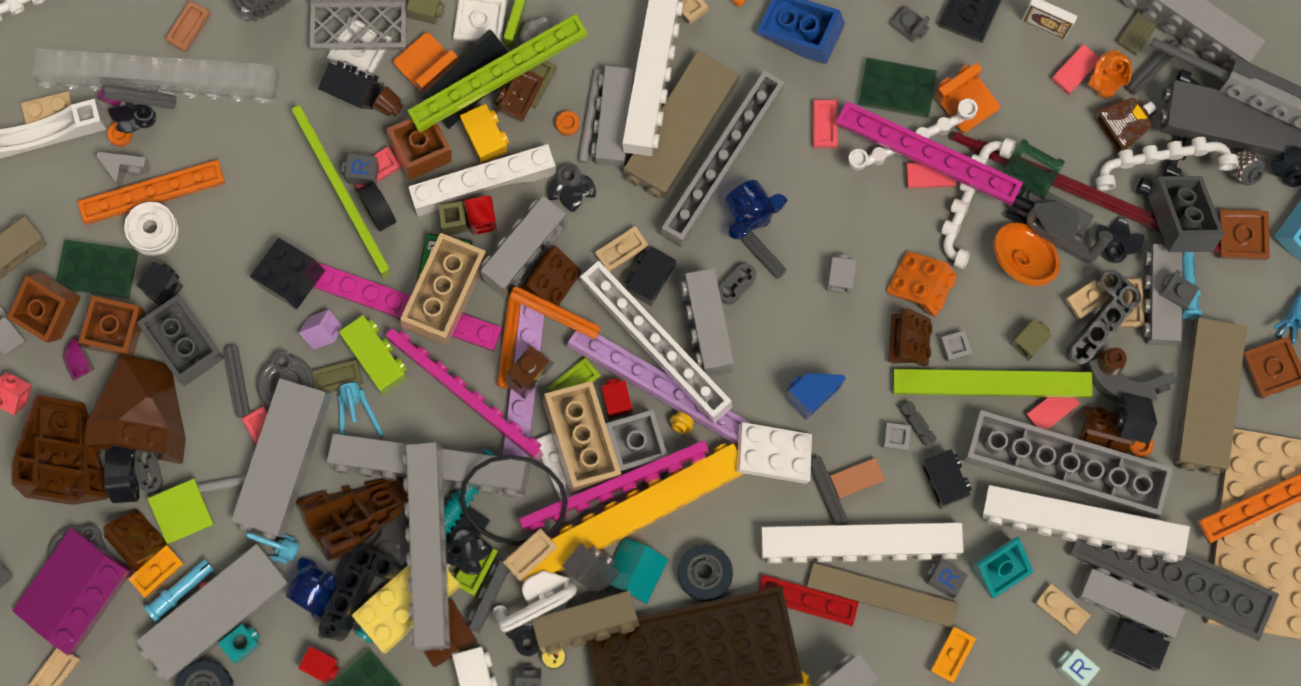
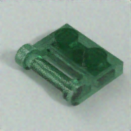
[1003,138,1065,200]

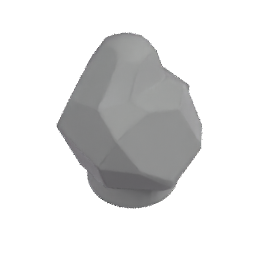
[520,16,553,44]

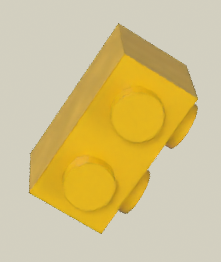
[460,104,509,164]

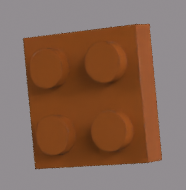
[1218,209,1270,260]
[1243,336,1301,399]

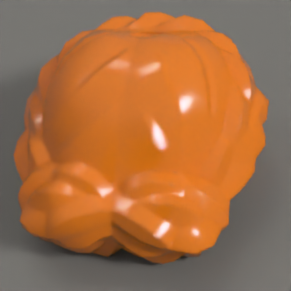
[1088,50,1132,99]

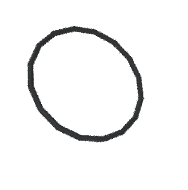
[460,454,568,546]

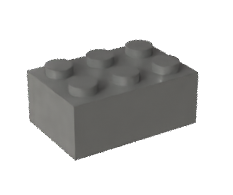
[1148,176,1224,252]
[137,294,225,386]

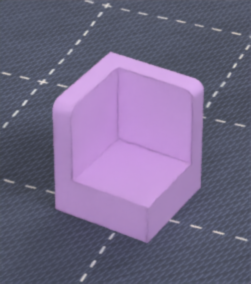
[298,309,343,350]

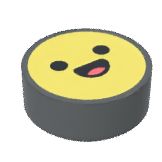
[541,648,566,670]

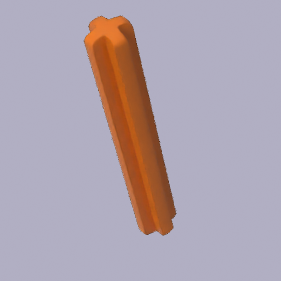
[510,286,601,339]
[497,294,521,388]

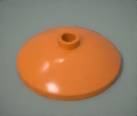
[993,223,1060,286]

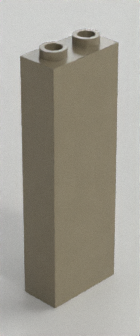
[624,50,739,199]
[1173,317,1247,476]

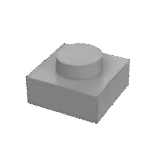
[940,330,972,362]
[883,423,911,452]

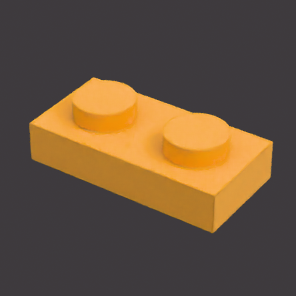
[128,545,185,598]
[930,627,976,684]

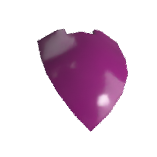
[63,336,95,381]

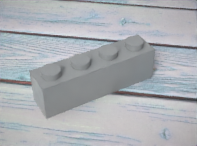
[591,66,634,167]
[1143,244,1182,346]
[1077,567,1186,640]

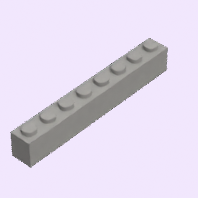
[661,70,785,248]
[327,434,530,498]
[403,442,450,651]

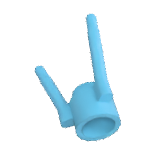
[337,382,383,436]
[246,533,300,564]

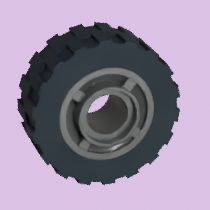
[678,544,733,601]
[175,660,234,686]

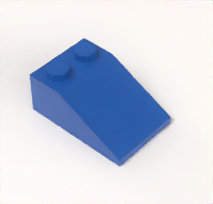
[757,0,845,64]

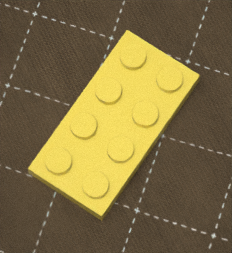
[352,566,462,654]

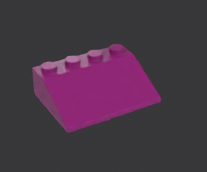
[12,527,133,656]

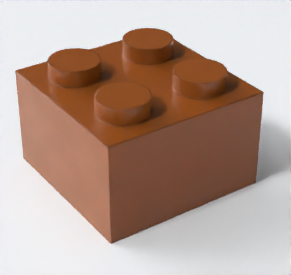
[386,118,452,181]
[7,272,81,343]
[78,295,146,357]

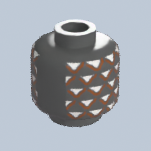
[1229,150,1266,186]

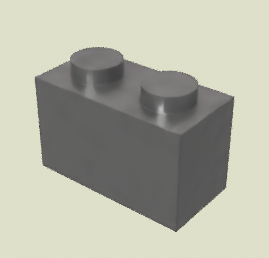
[562,543,621,594]

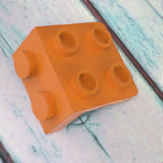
[394,33,458,92]
[935,63,1000,133]
[887,251,957,317]

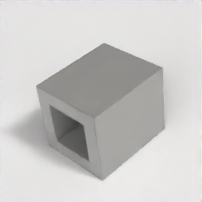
[826,255,857,294]

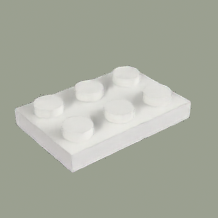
[737,422,812,484]

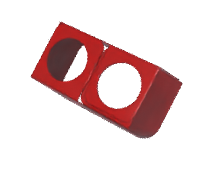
[464,195,497,235]

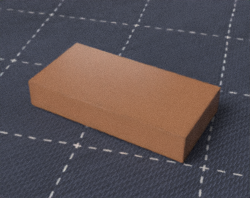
[164,0,211,53]
[830,458,885,499]

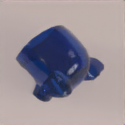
[725,180,788,240]
[286,557,337,621]

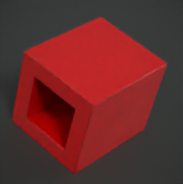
[601,379,632,419]
[298,646,340,684]

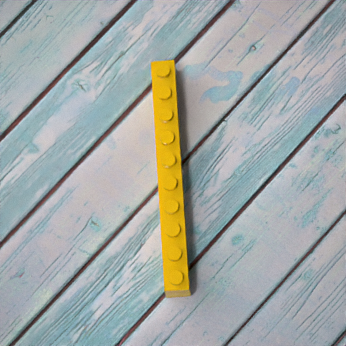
[522,443,745,582]

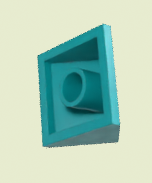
[971,536,1034,599]
[609,538,669,605]

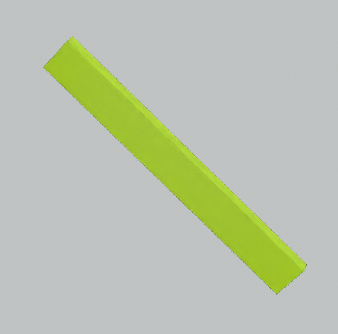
[407,14,589,132]
[291,105,391,279]
[893,369,1092,398]

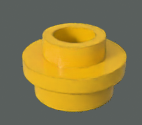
[670,412,694,434]

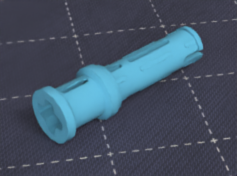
[1182,252,1202,319]
[143,559,215,623]

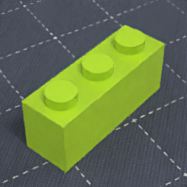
[339,315,407,395]

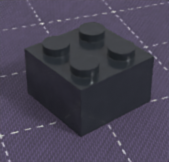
[318,60,385,110]
[250,237,325,310]

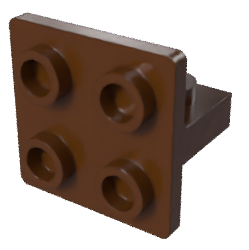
[493,70,544,122]
[521,245,582,306]
[888,308,933,366]
[1078,406,1135,454]
[103,509,169,572]
[424,599,477,667]

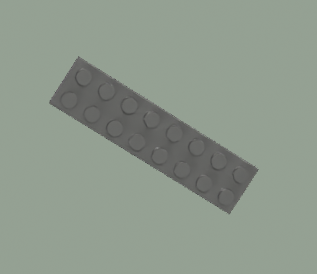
[1070,539,1279,641]

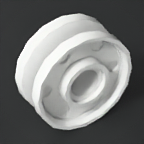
[124,202,179,257]

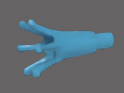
[1273,288,1301,344]

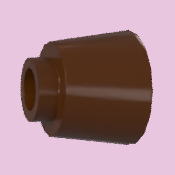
[372,86,404,117]
[1098,347,1127,376]

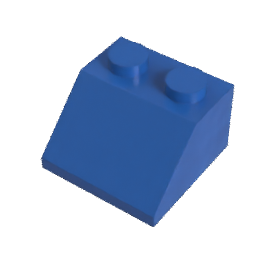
[786,373,846,420]

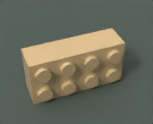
[400,233,486,346]
[542,381,621,494]

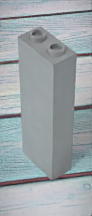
[231,378,332,540]
[136,544,292,681]

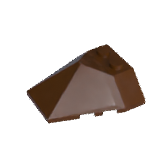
[83,355,186,464]
[12,395,109,505]
[296,478,408,561]

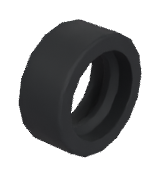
[358,183,396,231]

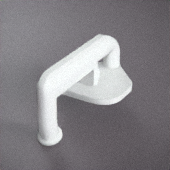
[493,571,577,632]

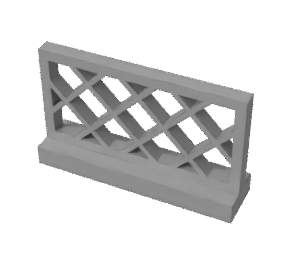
[310,0,408,50]

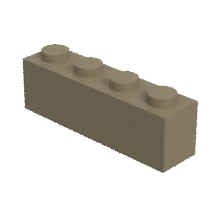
[0,216,47,279]
[532,591,639,655]

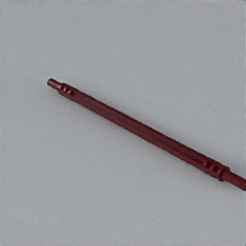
[952,132,1221,254]

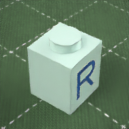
[1056,649,1100,686]

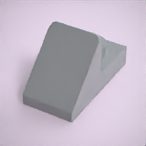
[97,152,151,188]
[0,305,26,356]

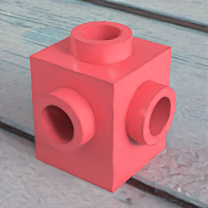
[0,372,32,415]

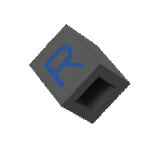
[341,153,380,186]
[926,560,968,599]

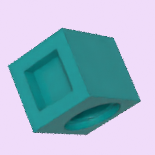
[218,624,261,665]

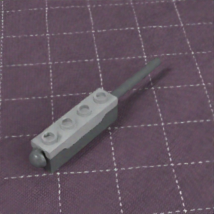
[1150,37,1301,129]

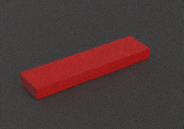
[758,575,859,627]

